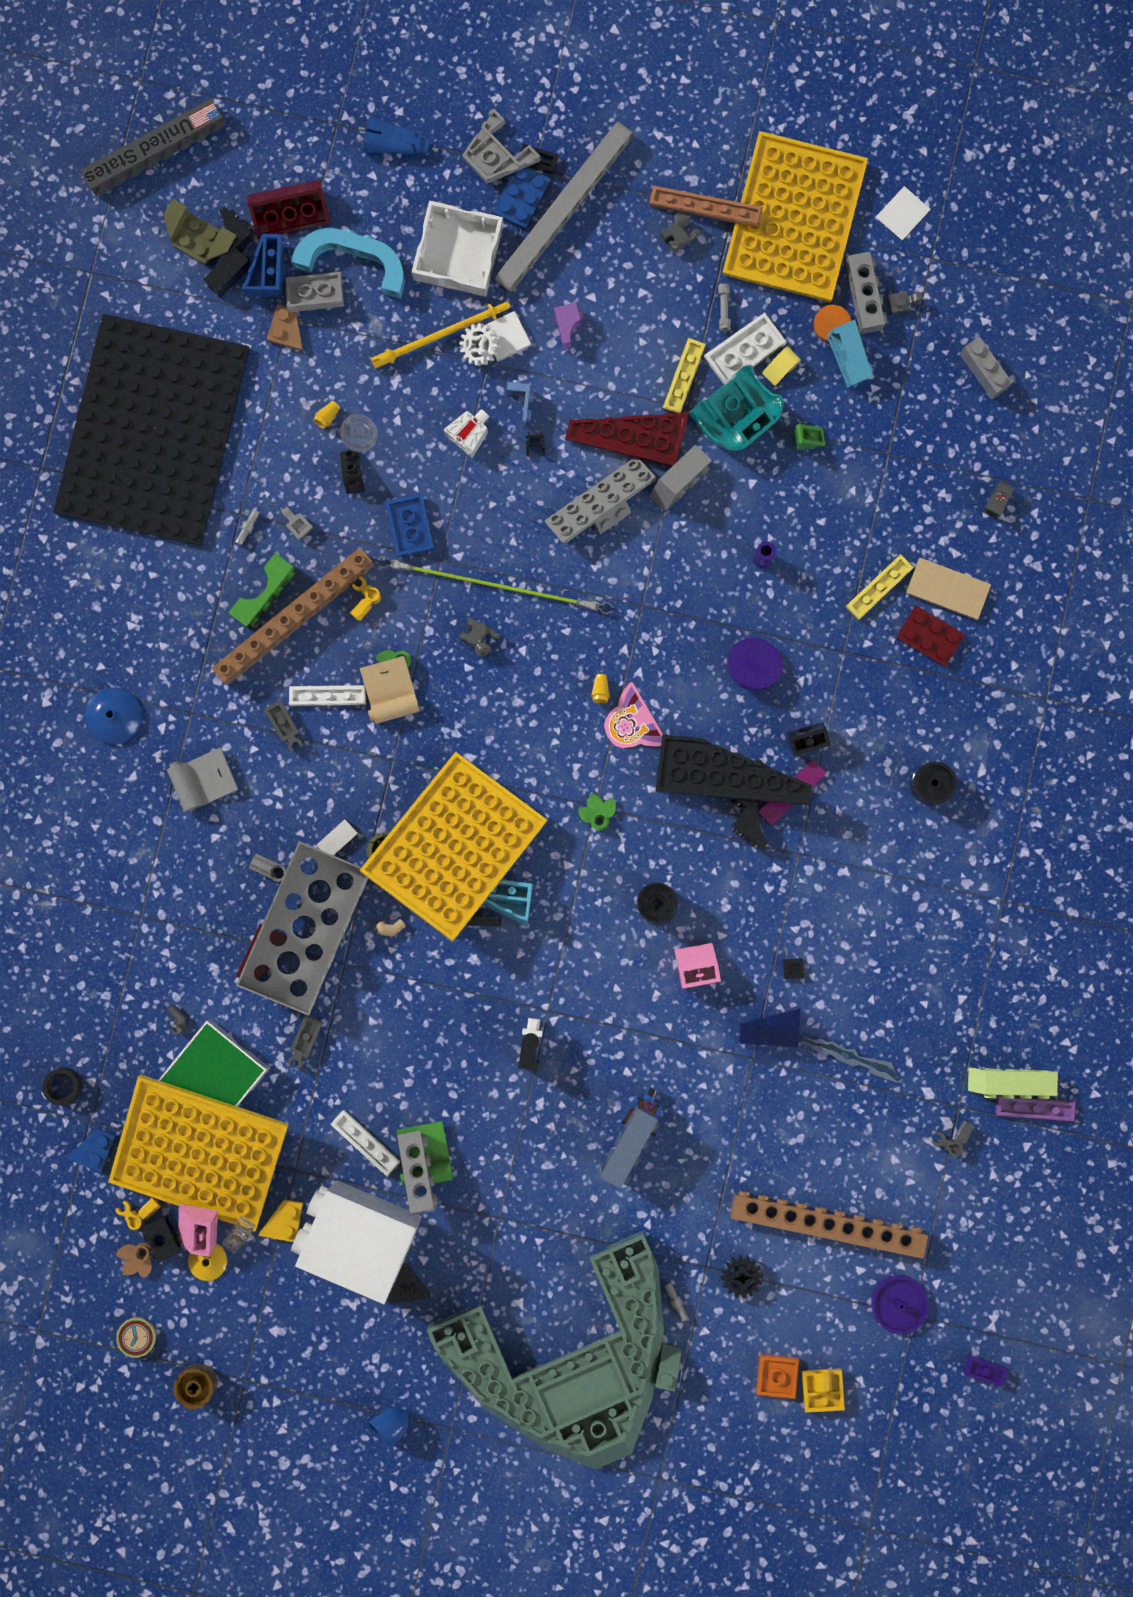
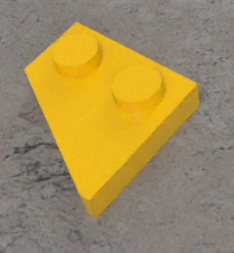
[259,1199,304,1242]

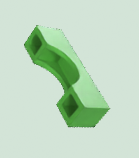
[228,553,296,630]

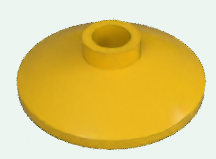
[188,1244,227,1281]

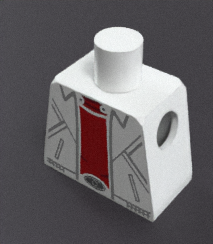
[444,409,489,458]

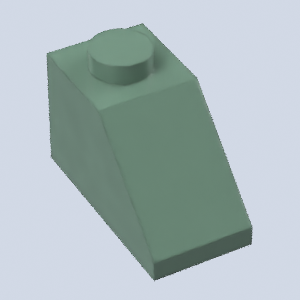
[655,1343,682,1392]

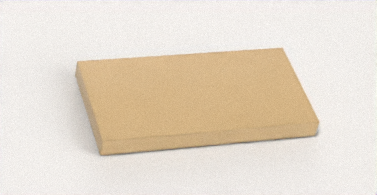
[905,558,991,621]

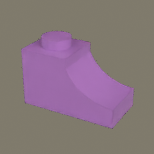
[554,302,583,350]

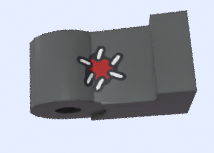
[982,480,1014,520]

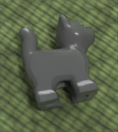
[660,213,701,254]
[459,617,500,657]

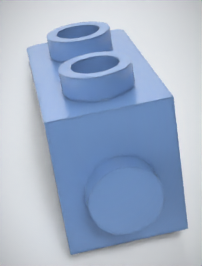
[507,380,534,426]

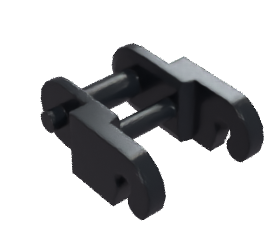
[526,432,545,457]

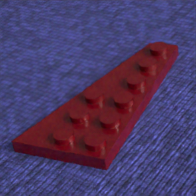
[565,412,689,467]

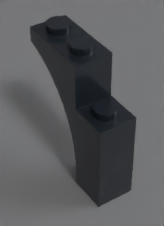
[203,206,254,298]
[731,759,770,850]

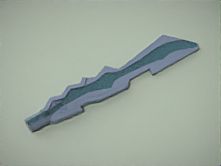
[801,1036,900,1083]

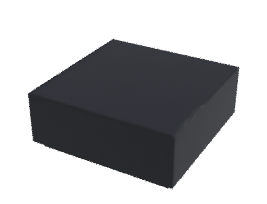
[783,958,804,979]

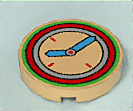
[116,1317,157,1358]

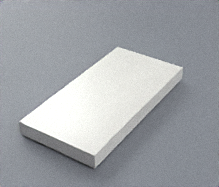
[704,313,787,384]

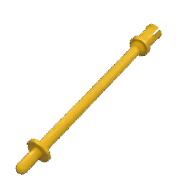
[370,302,511,369]

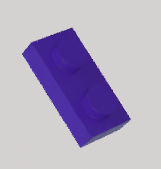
[963,1354,1008,1387]

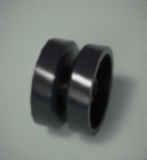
[910,761,957,805]

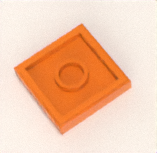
[756,1354,799,1399]

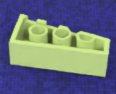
[968,1068,1058,1099]

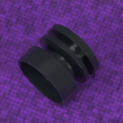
[637,882,678,925]

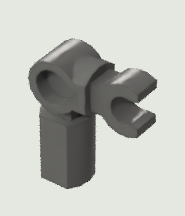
[931,1120,975,1157]

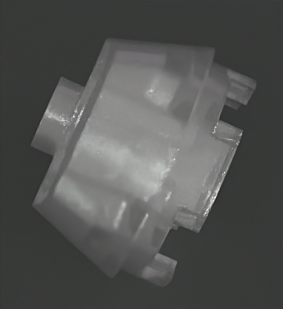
[340,414,378,452]

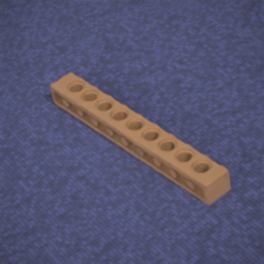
[212,547,374,686]
[729,1191,928,1259]

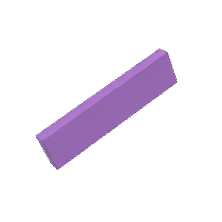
[996,1095,1076,1122]

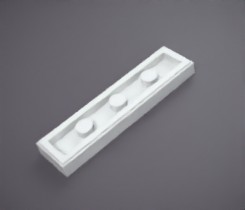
[289,685,366,706]
[330,1110,401,1177]

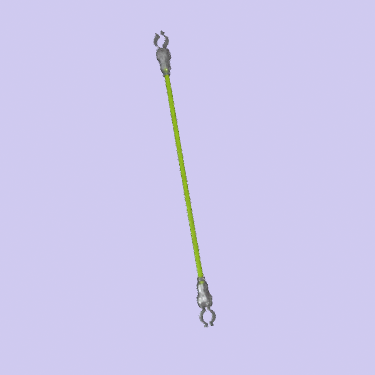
[376,556,614,614]

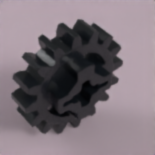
[720,1254,764,1299]

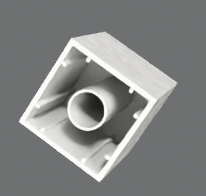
[291,1180,422,1304]

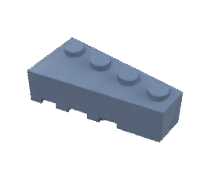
[599,1105,660,1189]

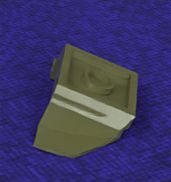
[164,199,237,266]

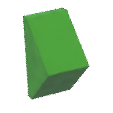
[793,424,825,450]

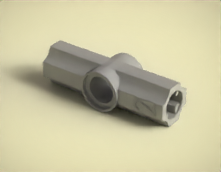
[249,853,287,883]

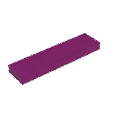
[758,760,826,826]

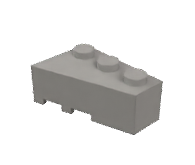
[649,445,712,511]

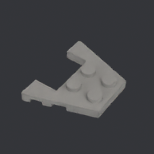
[462,109,541,184]

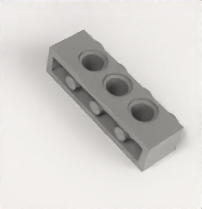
[845,252,887,334]
[397,1131,438,1216]

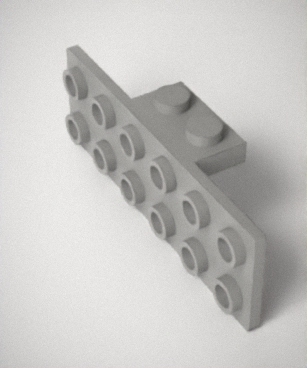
[545,458,656,544]

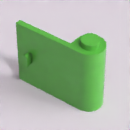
[396,1121,453,1186]

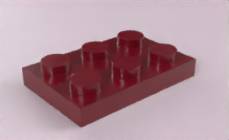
[895,605,965,667]

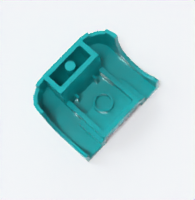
[689,364,784,451]

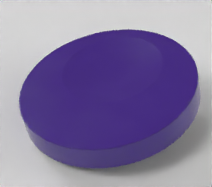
[727,638,783,691]
[871,1275,929,1334]

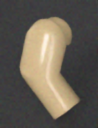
[376,919,406,936]

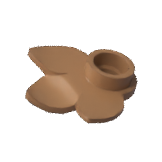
[116,1243,152,1278]

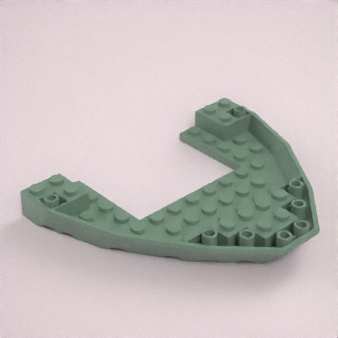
[427,1231,664,1470]

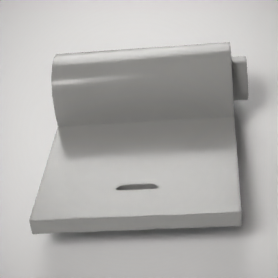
[167,748,239,812]

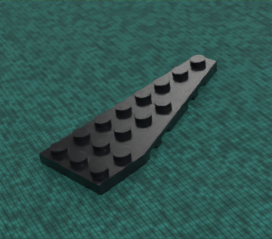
[656,735,812,806]

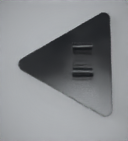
[388,1262,431,1304]

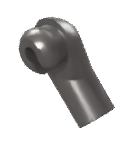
[168,1005,186,1034]

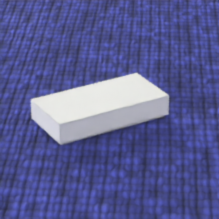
[317,819,358,855]

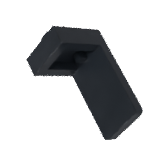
[340,449,365,494]

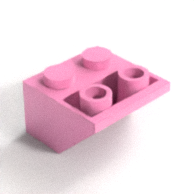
[674,943,721,988]
[178,1204,218,1257]

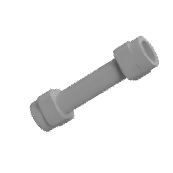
[718,284,731,331]

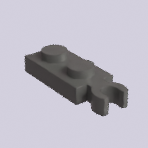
[264,700,304,752]
[287,1015,324,1070]

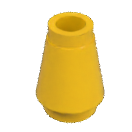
[313,401,340,429]
[591,674,610,703]

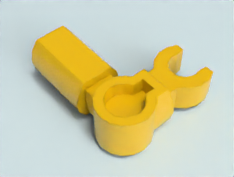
[350,576,381,621]
[115,1197,162,1230]

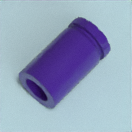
[753,541,776,568]

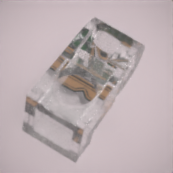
[220,1216,255,1255]

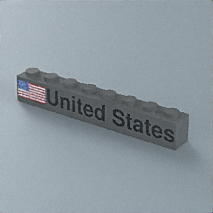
[80,98,226,196]

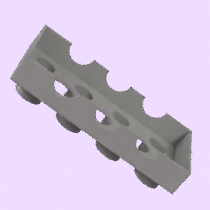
[236,841,368,1016]

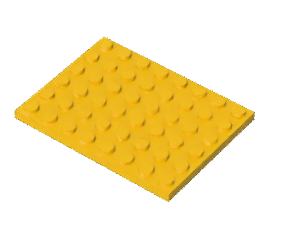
[722,131,868,302]
[360,752,547,942]
[108,1074,289,1232]

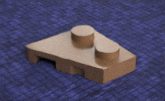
[267,304,303,351]

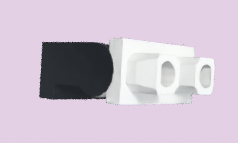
[518,1018,543,1071]

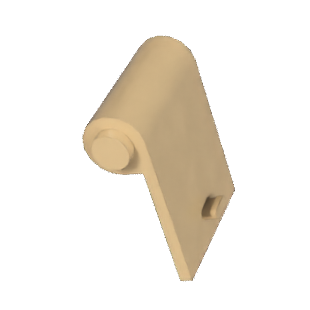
[360,656,420,724]

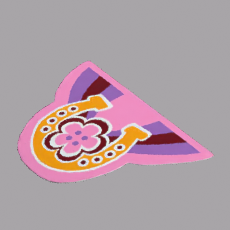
[604,682,663,748]

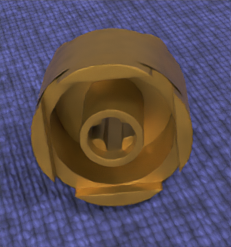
[173,1363,217,1409]

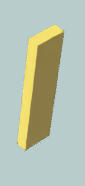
[663,338,706,414]
[846,554,914,620]

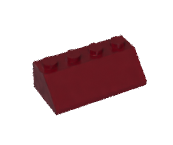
[247,179,331,239]

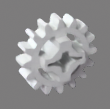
[459,323,500,366]

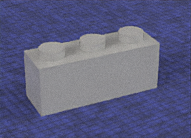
[960,337,1012,399]

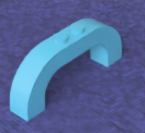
[291,228,405,299]

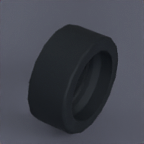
[42,1067,83,1106]

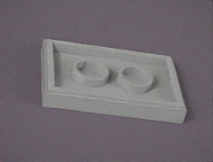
[285,272,344,312]

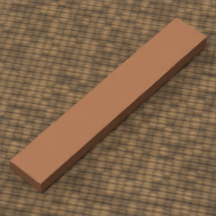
[649,186,763,227]

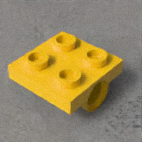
[802,1368,845,1413]

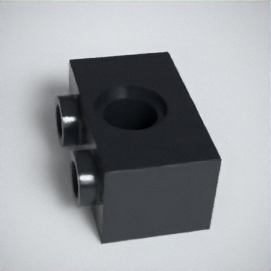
[786,722,831,756]
[142,1214,183,1263]

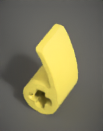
[762,346,801,386]

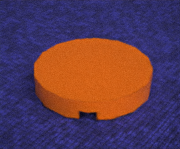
[814,305,851,343]

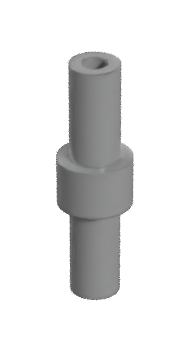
[235,509,260,546]
[664,1282,689,1322]

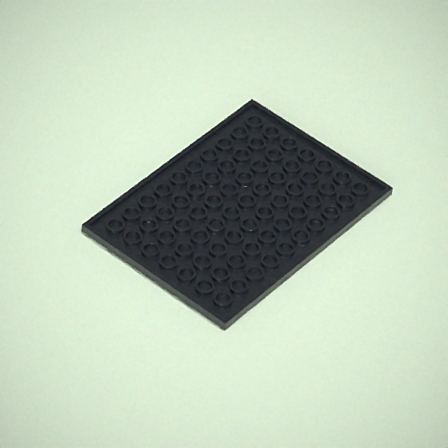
[53,314,250,547]

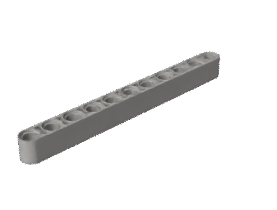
[495,121,634,292]

